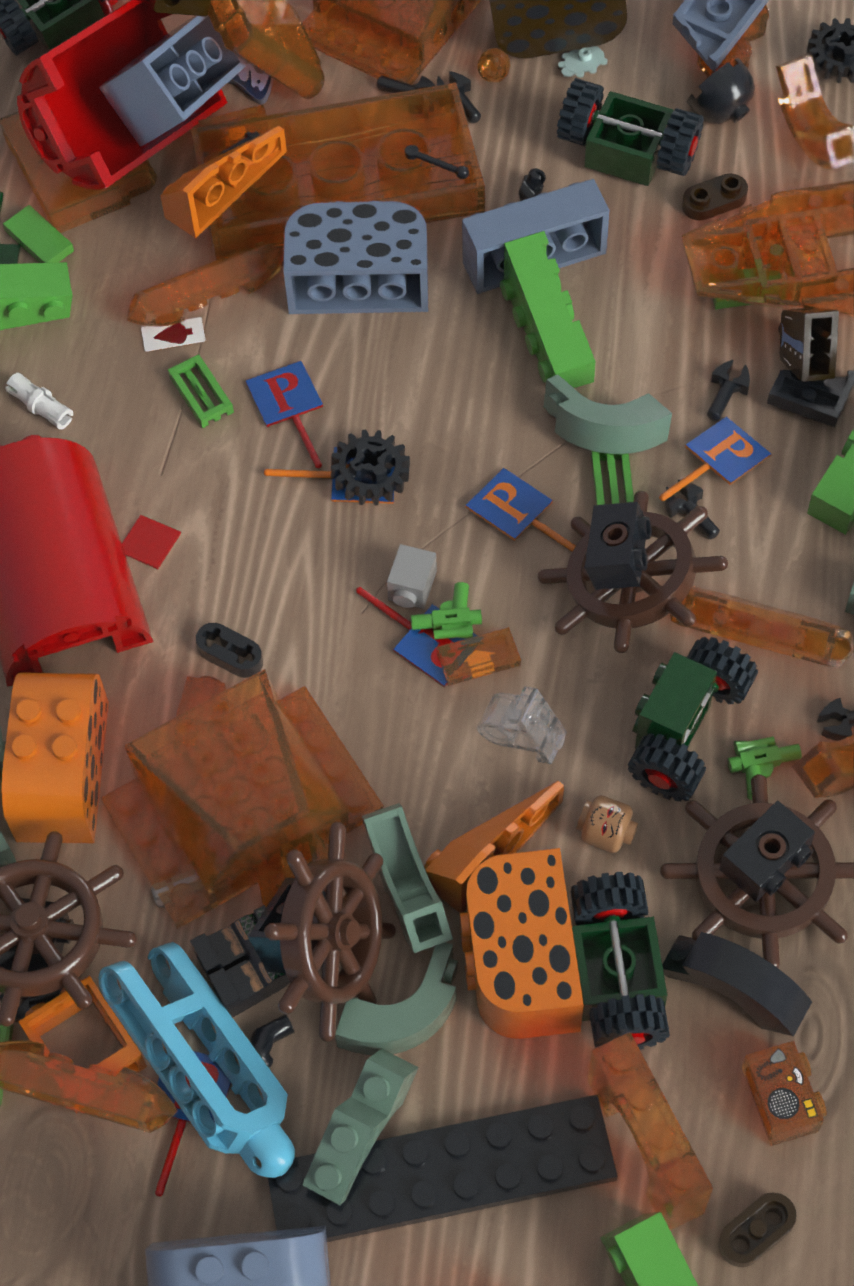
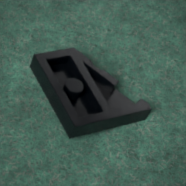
[767,370,854,427]

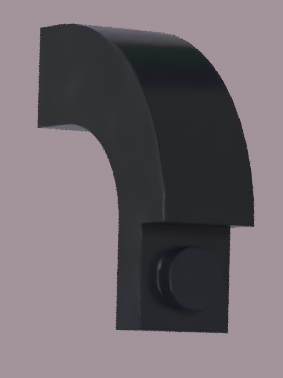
[662,932,812,1036]

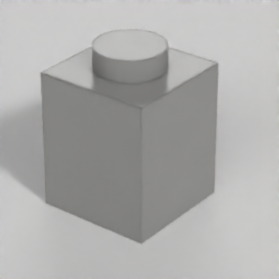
[387,544,437,609]

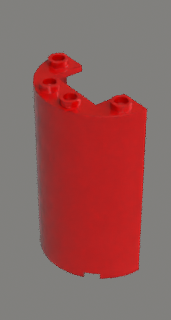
[17,0,228,190]
[0,435,154,687]

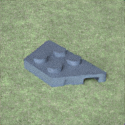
[672,0,769,71]

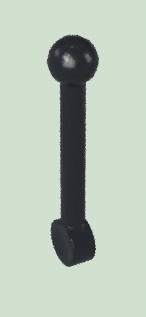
[405,145,469,179]

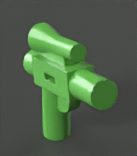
[411,582,482,640]
[727,736,802,800]

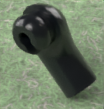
[518,168,546,201]
[250,1014,295,1068]

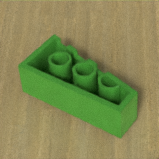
[0,262,73,330]
[807,429,854,535]
[600,1212,698,1286]

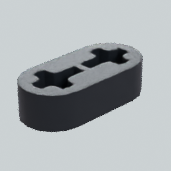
[196,622,263,678]

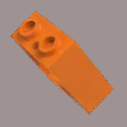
[18,976,147,1114]

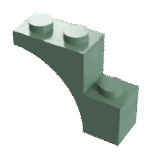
[361,803,453,953]
[302,1049,419,1205]

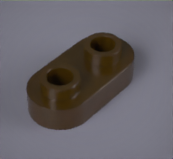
[682,173,748,220]
[719,1192,797,1267]

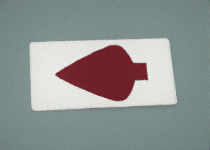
[141,317,206,352]

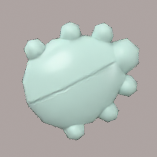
[558,46,608,78]

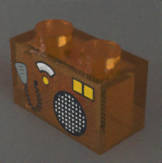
[742,1041,827,1146]

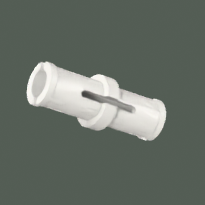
[5,373,73,429]

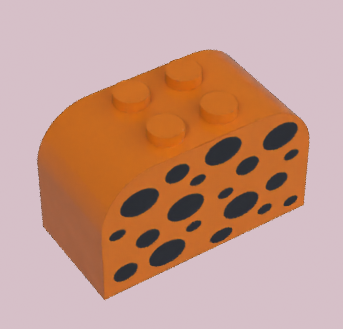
[1,673,109,843]
[460,848,584,1039]

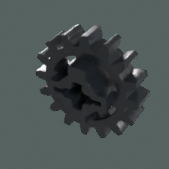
[806,18,854,83]
[331,429,410,506]

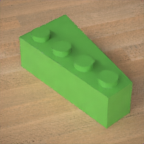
[500,231,596,388]

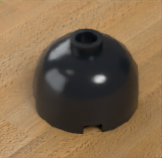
[686,57,755,124]

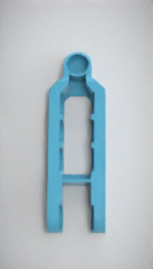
[98,942,295,1178]

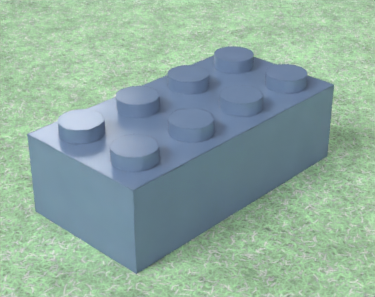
[462,179,610,294]

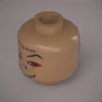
[576,795,639,853]

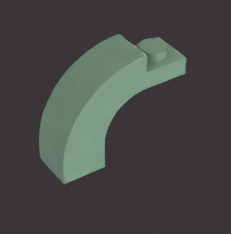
[543,374,672,454]
[335,942,459,1055]

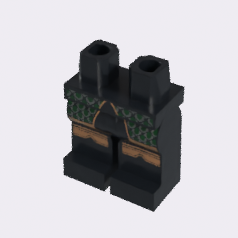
[190,905,290,1018]

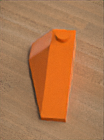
[160,126,287,238]
[424,781,564,913]

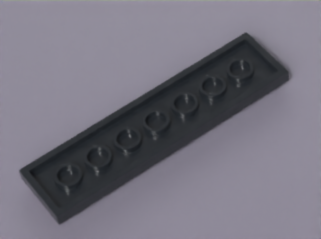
[268,1094,618,1242]

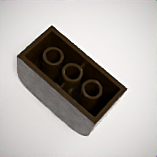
[489,0,627,58]

